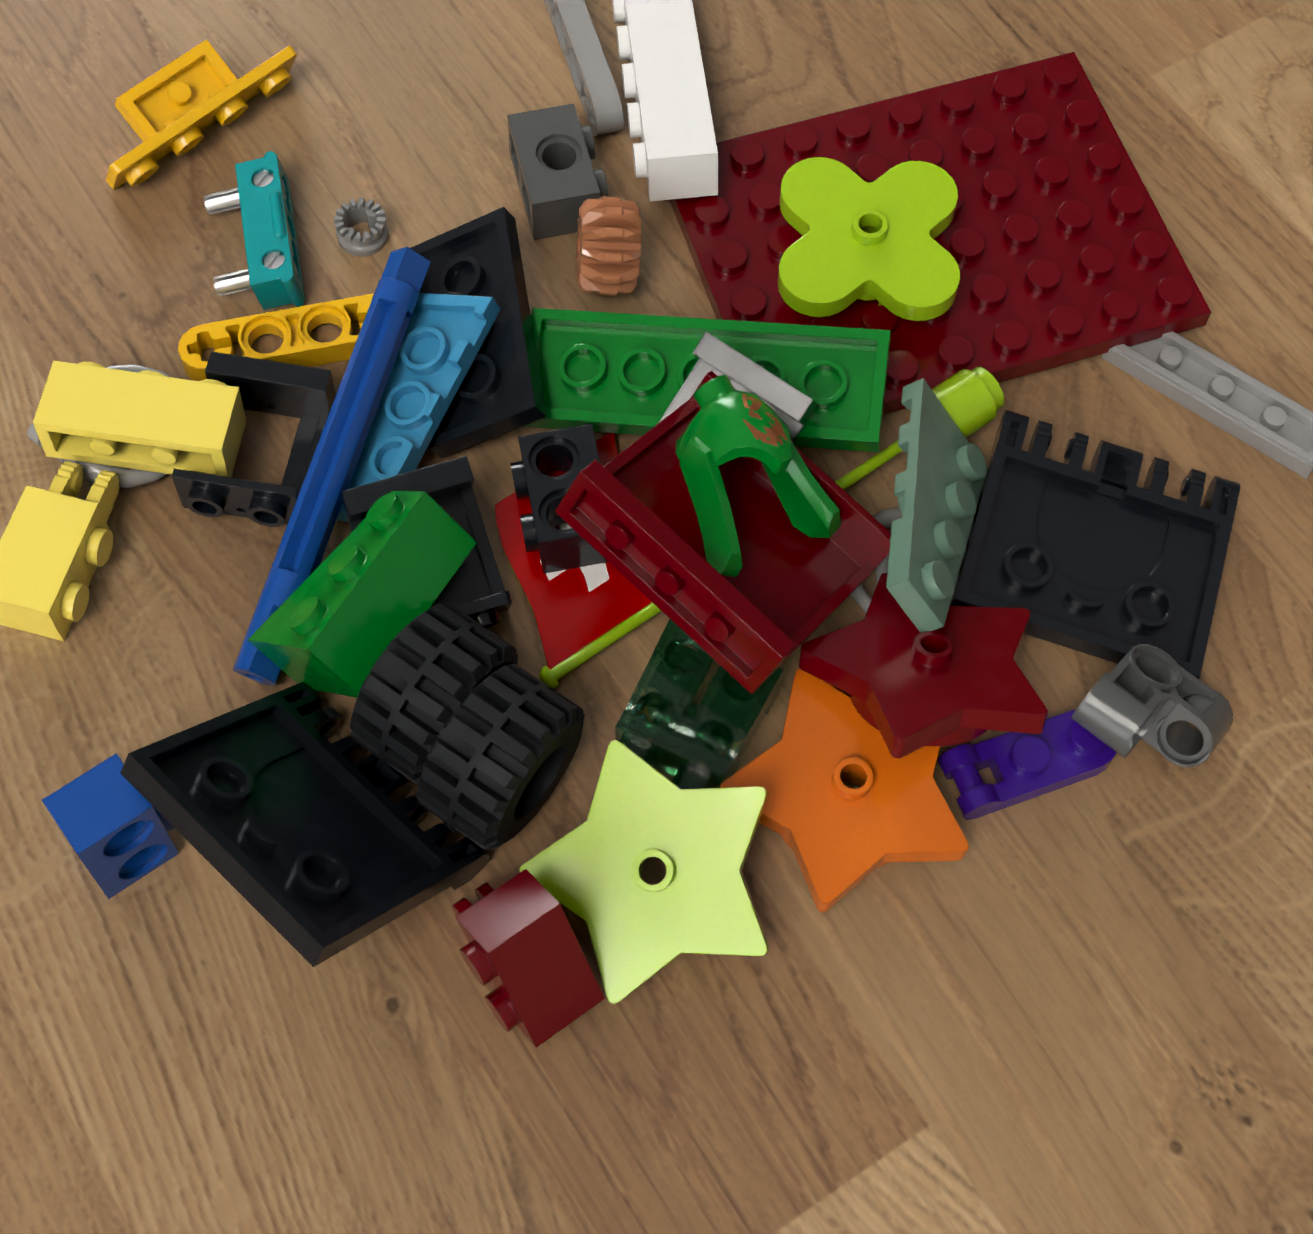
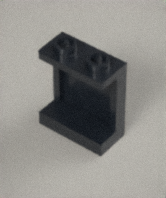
[342,455,512,628]

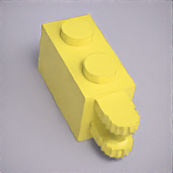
[0,461,120,641]

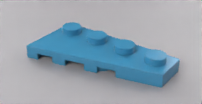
[337,293,501,521]

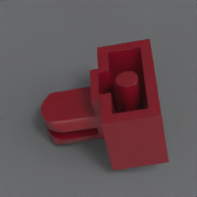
[452,869,605,1048]

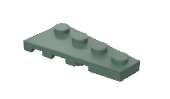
[886,378,987,633]

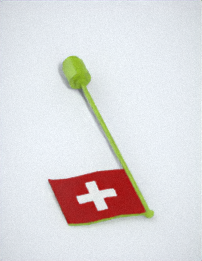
[495,367,1004,689]

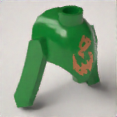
[676,375,841,577]

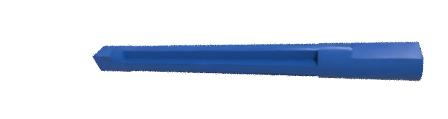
[233,247,430,686]

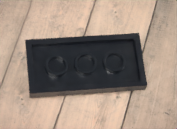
[410,207,547,459]

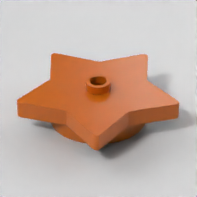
[720,669,969,913]

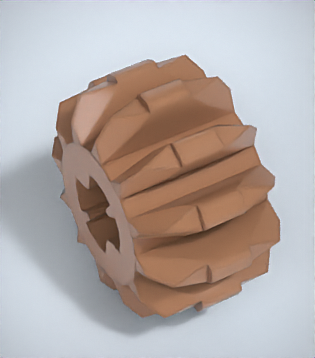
[575,196,642,297]

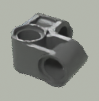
[1071,644,1233,768]

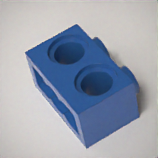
[42,753,179,899]

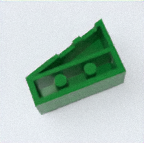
[248,491,477,698]

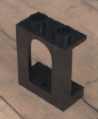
[172,352,336,527]

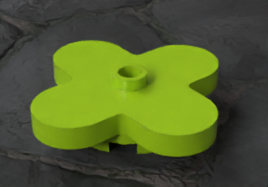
[778,157,960,321]

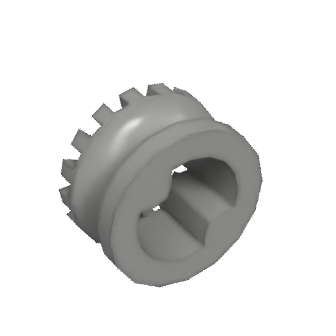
[334,197,389,257]

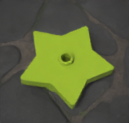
[520,740,769,1004]

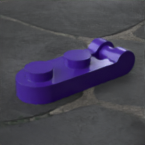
[937,709,1116,820]

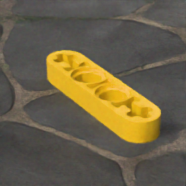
[178,293,374,381]

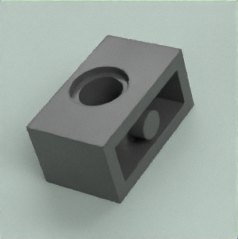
[507,103,608,240]

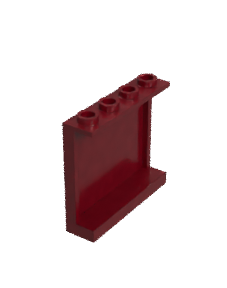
[555,370,891,694]

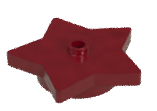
[799,573,1048,759]

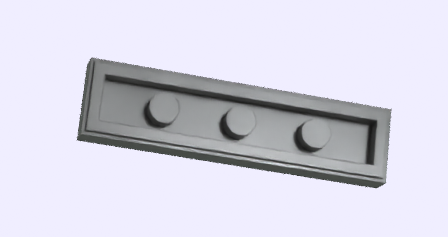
[1101,332,1313,479]

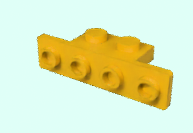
[106,39,297,190]

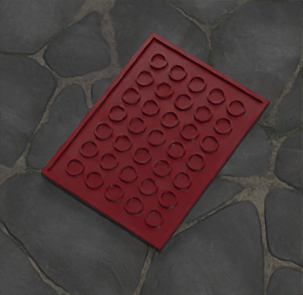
[670,52,1211,415]

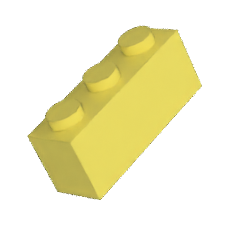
[33,360,246,477]

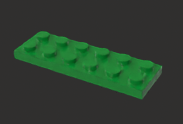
[522,308,891,453]

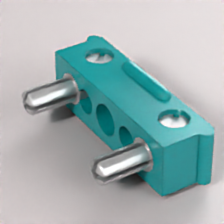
[204,151,306,310]

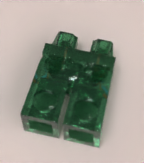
[615,619,784,789]

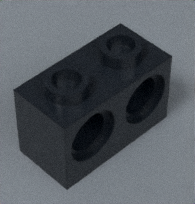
[510,424,608,574]

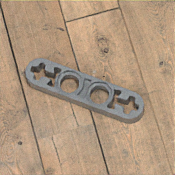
[544,0,624,136]

